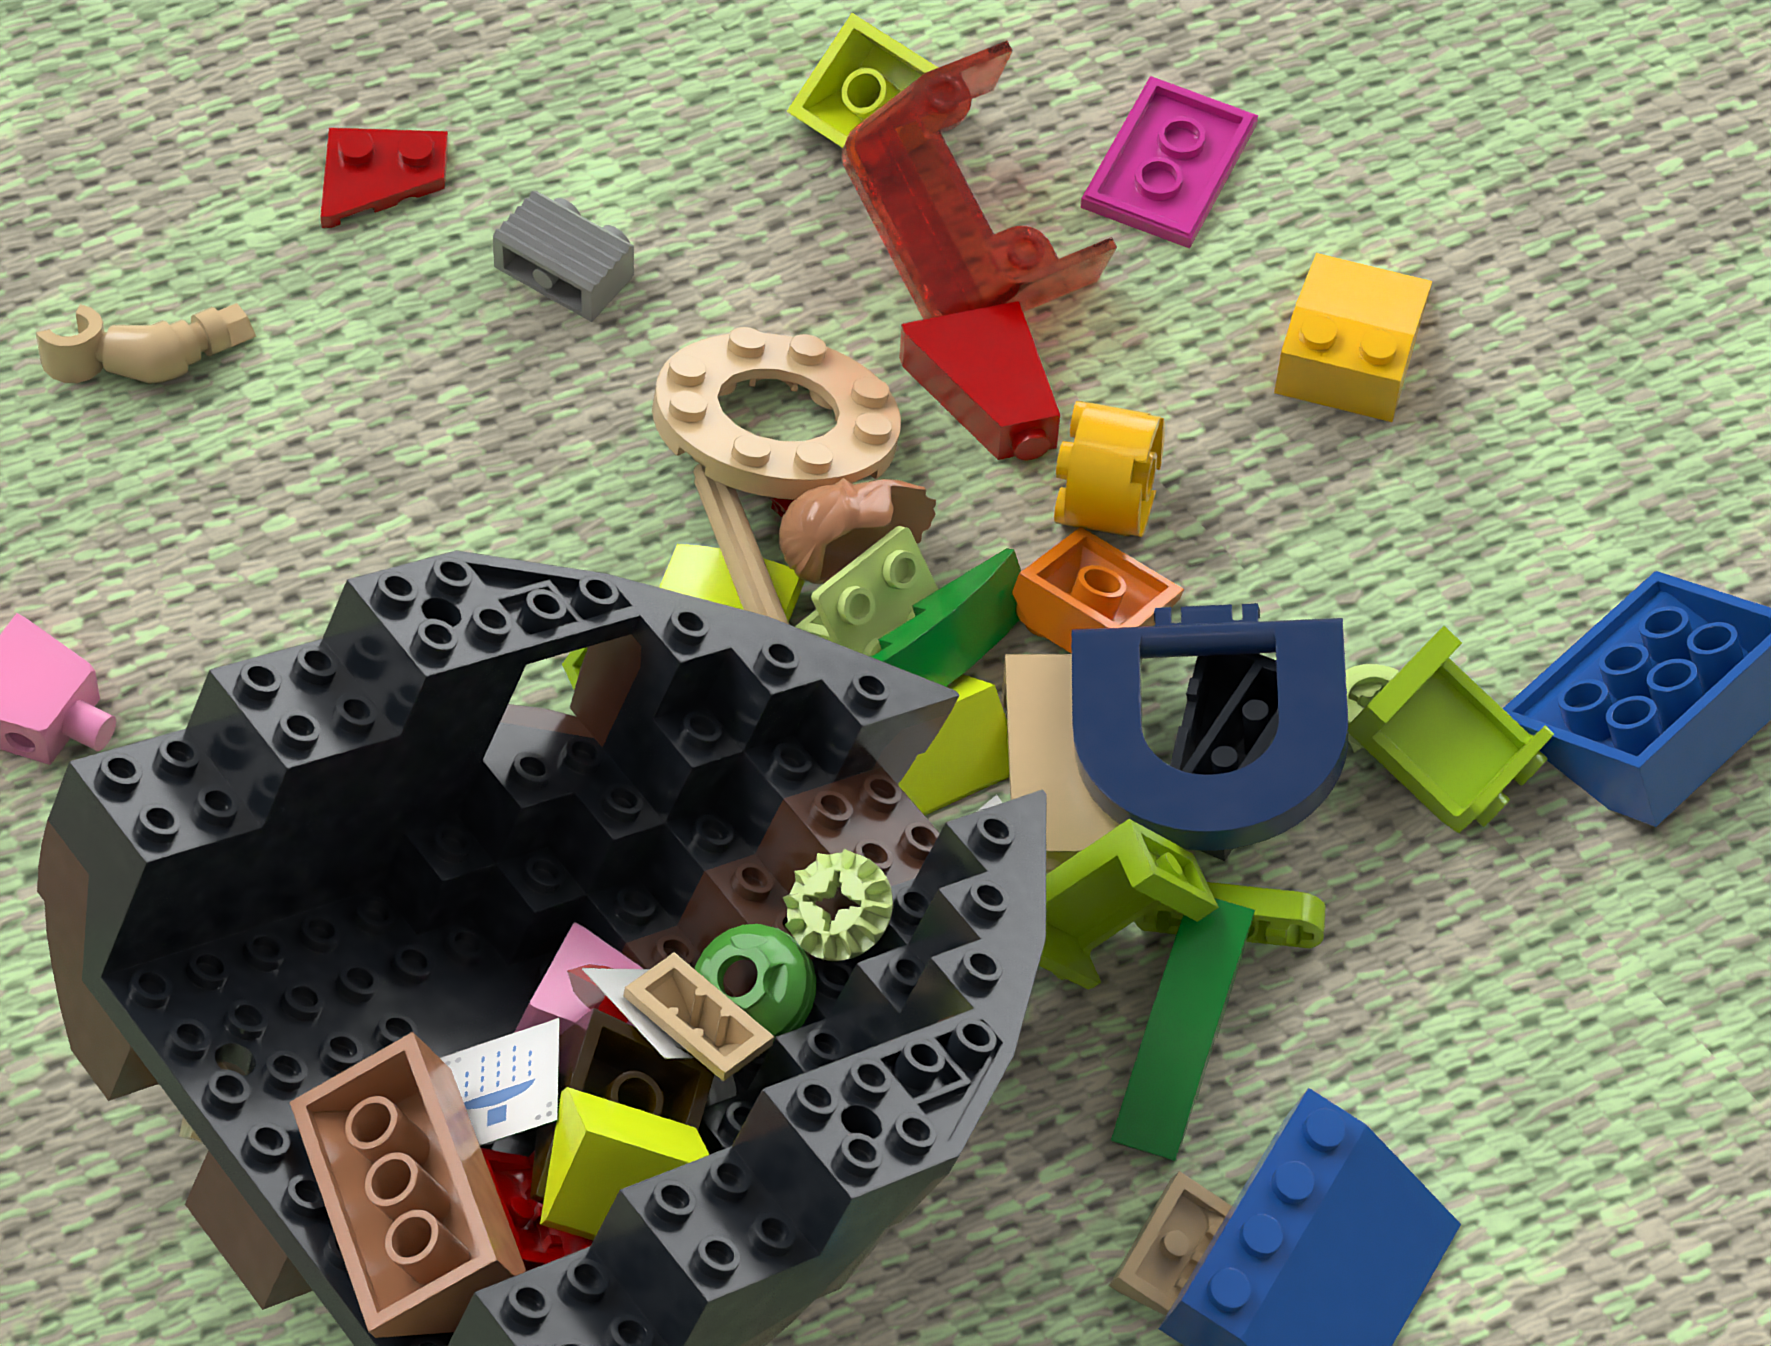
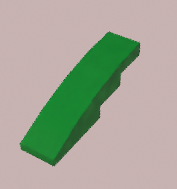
[871,548,1021,687]
[1111,898,1255,1162]

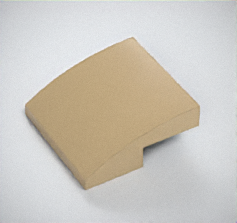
[1109,1171,1232,1316]

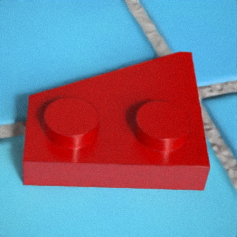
[320,128,448,228]

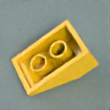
[1274,253,1432,422]

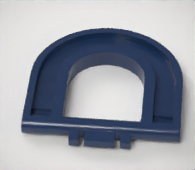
[1072,603,1348,851]

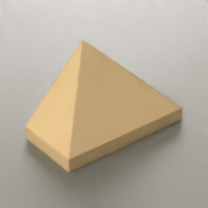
[623,952,774,1081]

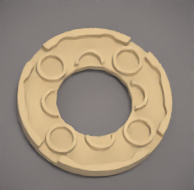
[652,327,901,500]

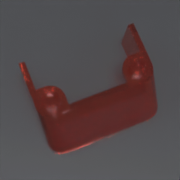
[842,40,1117,319]

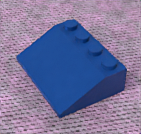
[1503,571,1771,827]
[1158,1088,1461,1346]

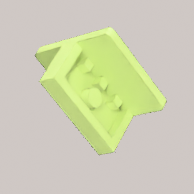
[795,526,938,657]

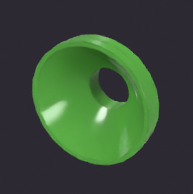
[695,924,816,1048]

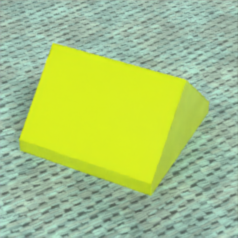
[898,674,1009,816]
[540,1087,709,1240]

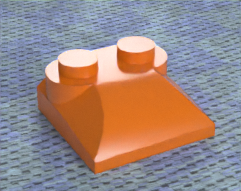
[1012,527,1184,654]

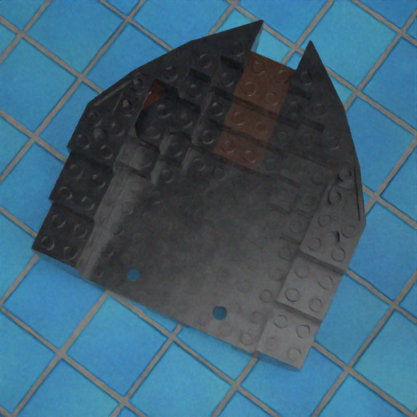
[37,550,1047,1346]

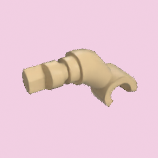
[36,303,256,384]

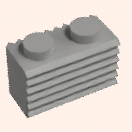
[493,191,634,322]

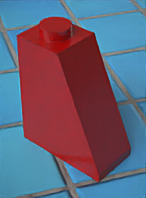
[899,301,1060,461]

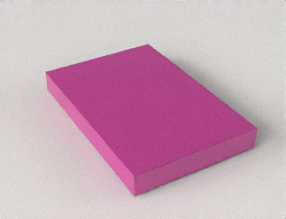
[1080,76,1258,249]

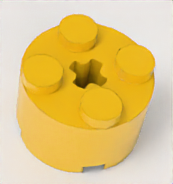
[1054,401,1165,537]

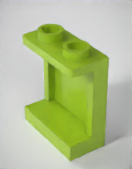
[1348,626,1554,833]
[1038,819,1219,990]

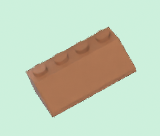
[290,1032,527,1338]

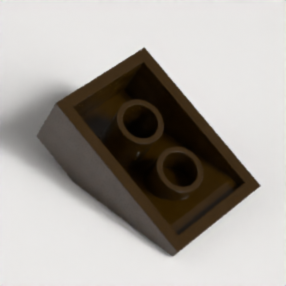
[530,1008,715,1204]

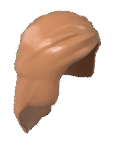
[779,478,936,584]

